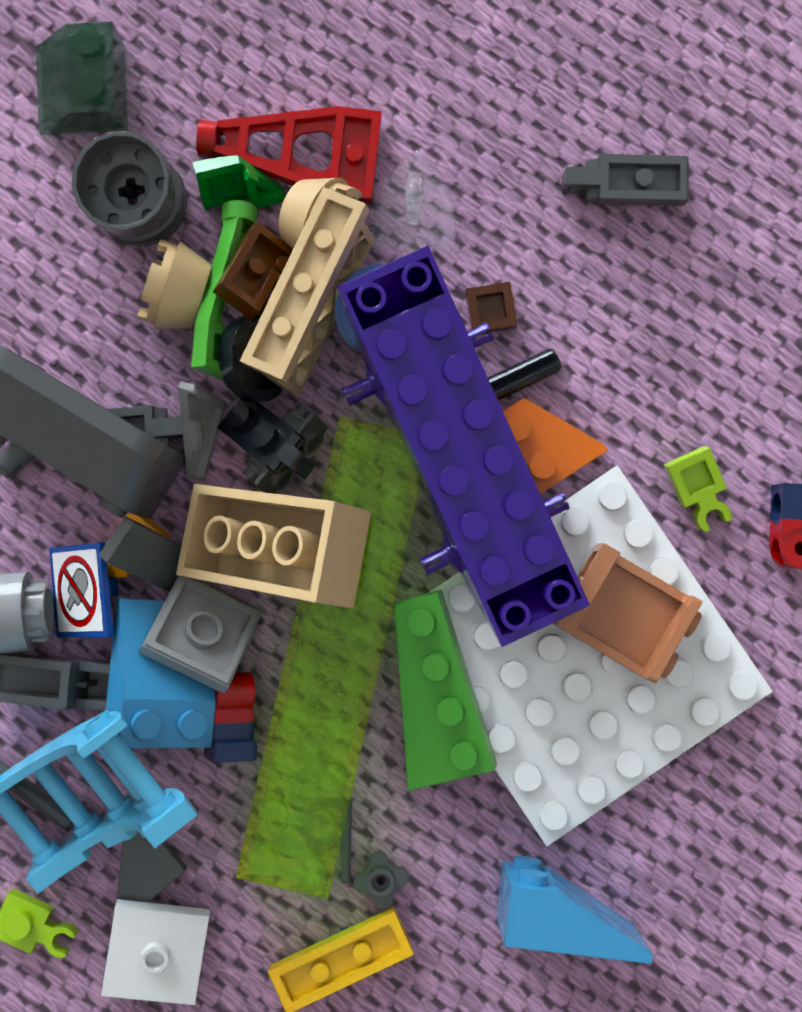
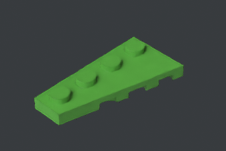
[394,589,497,791]

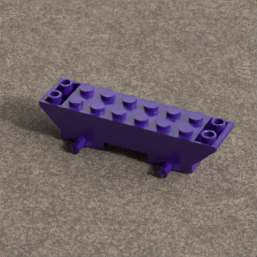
[337,246,590,647]

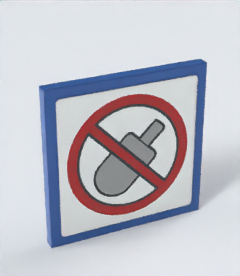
[49,542,119,637]

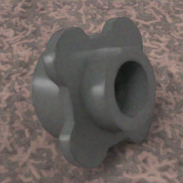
[353,851,408,908]

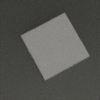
[138,576,263,694]

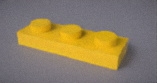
[268,906,414,1012]

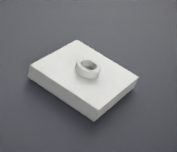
[101,899,210,1005]

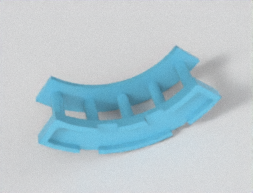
[0,710,198,894]

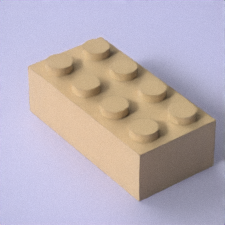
[176,484,372,609]

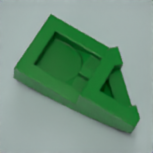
[192,155,287,209]

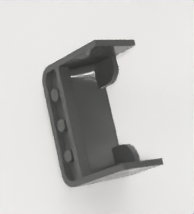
[0,345,185,518]

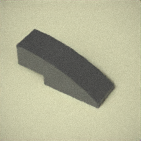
[0,653,110,711]

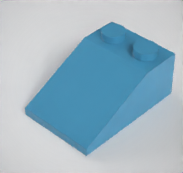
[106,598,216,749]
[496,856,653,964]

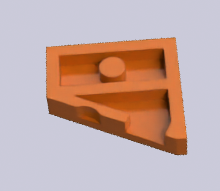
[503,398,608,494]

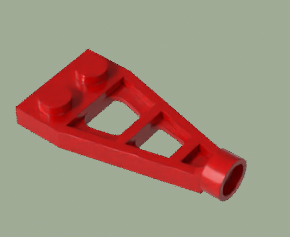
[196,106,382,205]

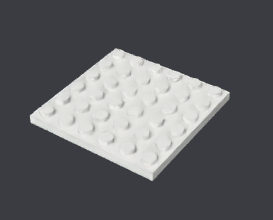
[393,465,773,846]

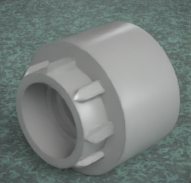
[0,572,55,653]

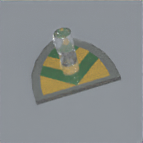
[368,150,456,253]

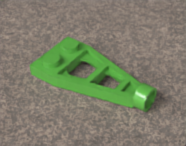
[191,200,266,380]

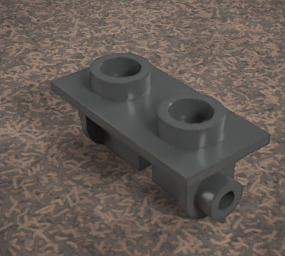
[243,403,328,494]

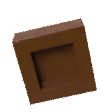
[465,282,517,334]

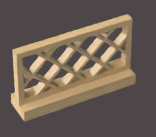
[240,187,375,398]

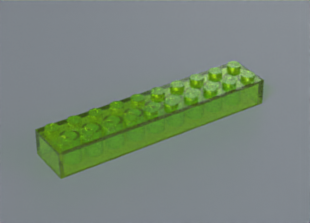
[236,416,421,899]

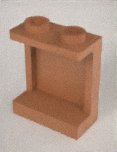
[552,543,703,684]

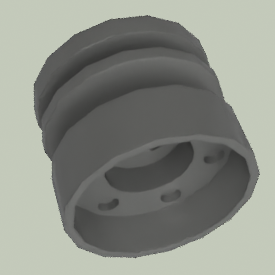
[71,131,188,247]

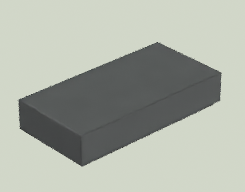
[99,516,182,592]

